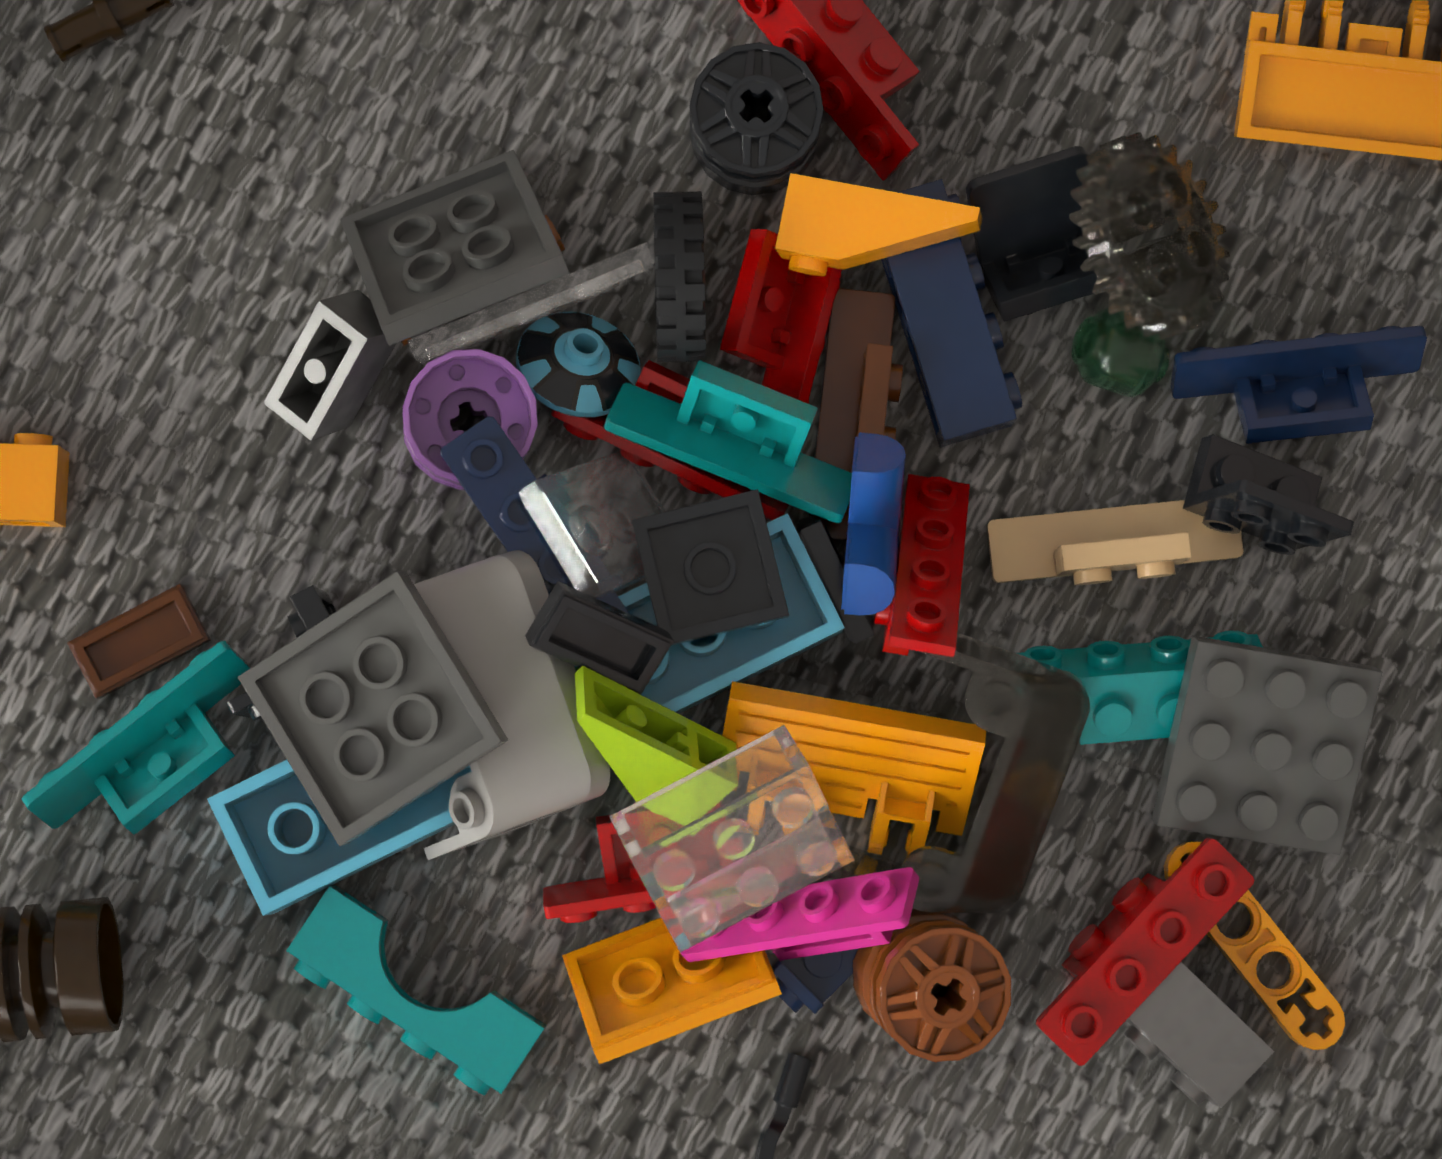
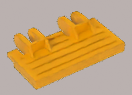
[1234,0,1442,161]
[722,681,987,862]

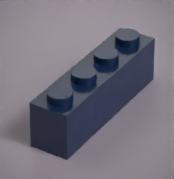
[881,179,1022,448]

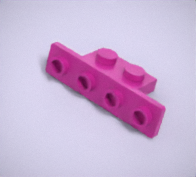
[680,867,919,962]

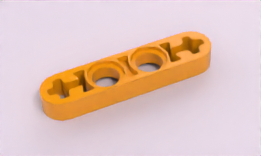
[1164,842,1345,1050]

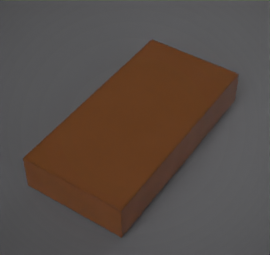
[67,584,211,699]

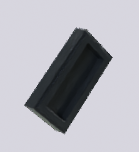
[797,514,875,644]
[525,581,674,695]

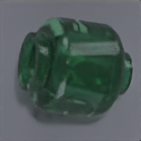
[1071,307,1170,397]

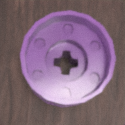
[402,349,538,490]

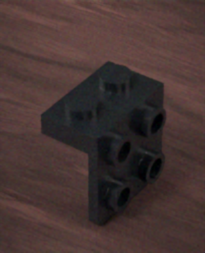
[966,146,1123,322]

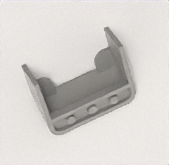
[414,550,610,860]

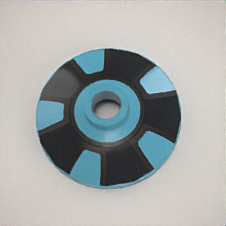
[516,312,641,417]

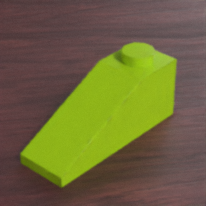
[575,666,741,833]

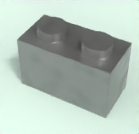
[1124,962,1275,1108]

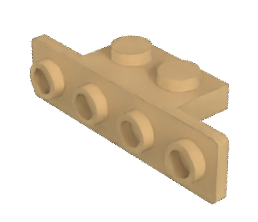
[987,500,1244,585]

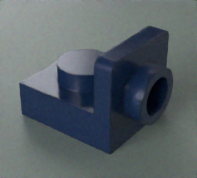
[771,949,858,1014]

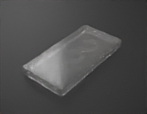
[407,242,655,367]

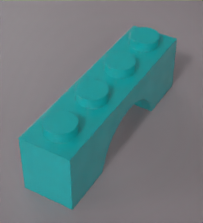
[286,885,547,1095]

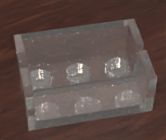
[609,725,855,953]

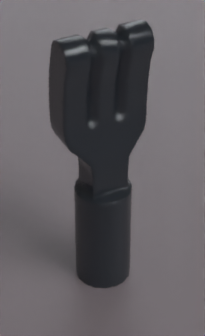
[754,1052,813,1159]

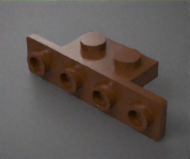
[809,288,903,541]

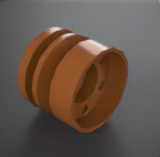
[853,905,1011,1062]

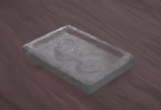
[518,451,666,599]

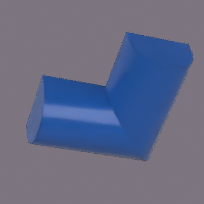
[841,432,906,615]

